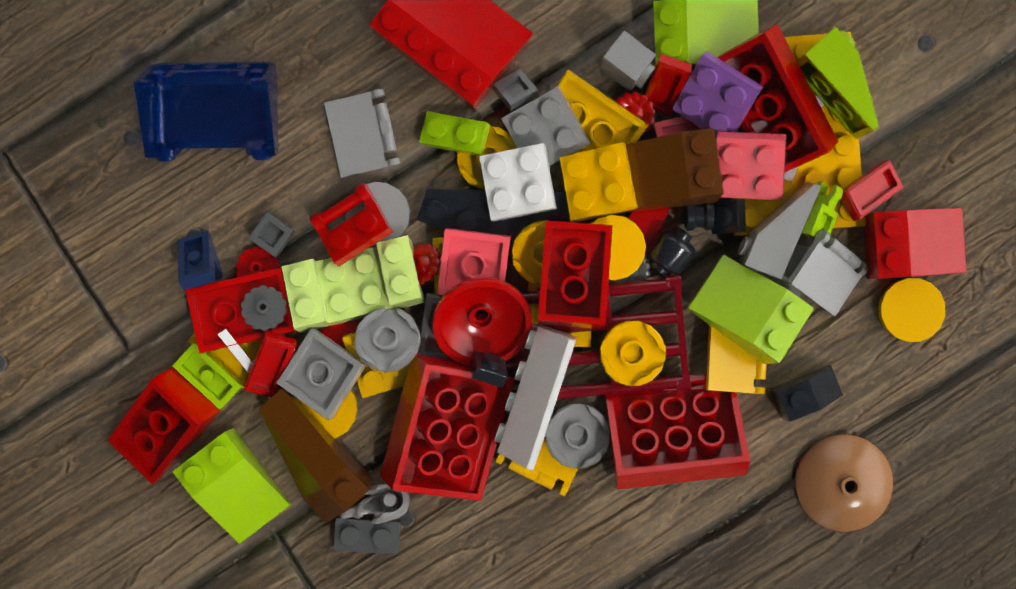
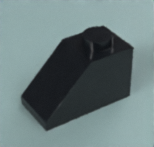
[770,365,843,422]

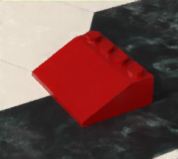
[369,0,533,111]
[380,354,515,501]
[605,374,750,490]

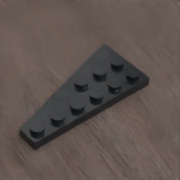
[417,189,626,254]

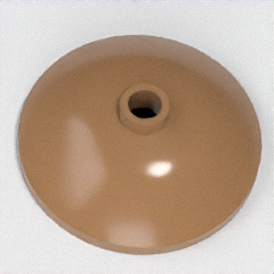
[795,434,893,532]

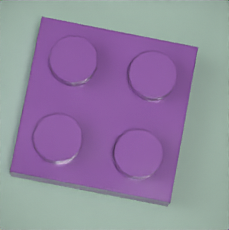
[672,51,763,138]

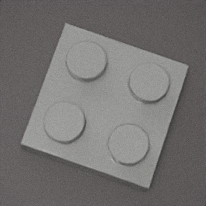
[501,86,590,166]
[277,328,366,419]

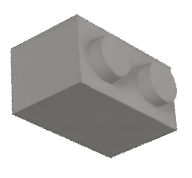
[600,30,656,92]

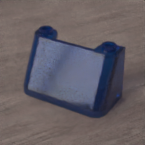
[134,61,278,162]

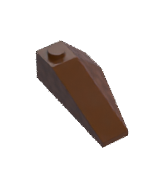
[259,388,373,522]

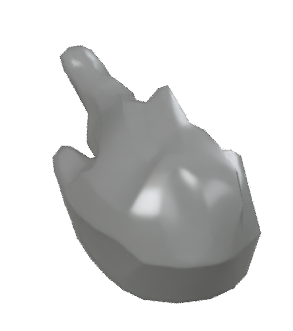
[339,483,410,524]

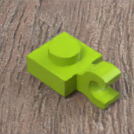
[801,181,843,240]

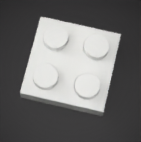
[480,143,557,222]

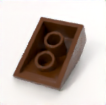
[620,128,724,213]

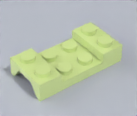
[282,235,425,333]

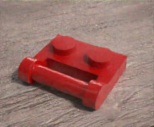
[309,182,393,267]

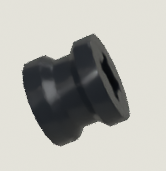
[684,203,714,231]

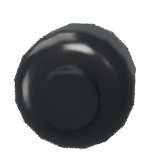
[647,226,696,275]

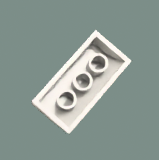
[495,325,577,471]

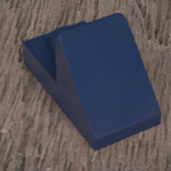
[178,230,223,291]

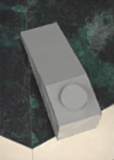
[738,182,821,279]

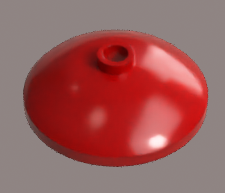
[433,278,532,366]

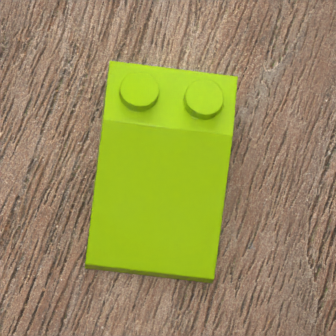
[653,0,759,71]
[797,27,879,139]
[687,255,814,364]
[172,428,291,544]

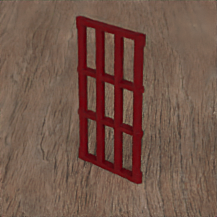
[505,274,692,399]

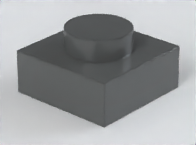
[493,69,539,113]
[248,212,295,257]

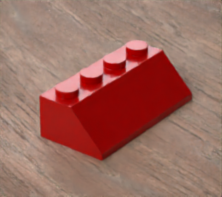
[717,24,839,173]

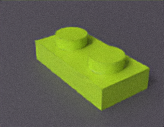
[419,111,490,156]
[172,341,243,410]

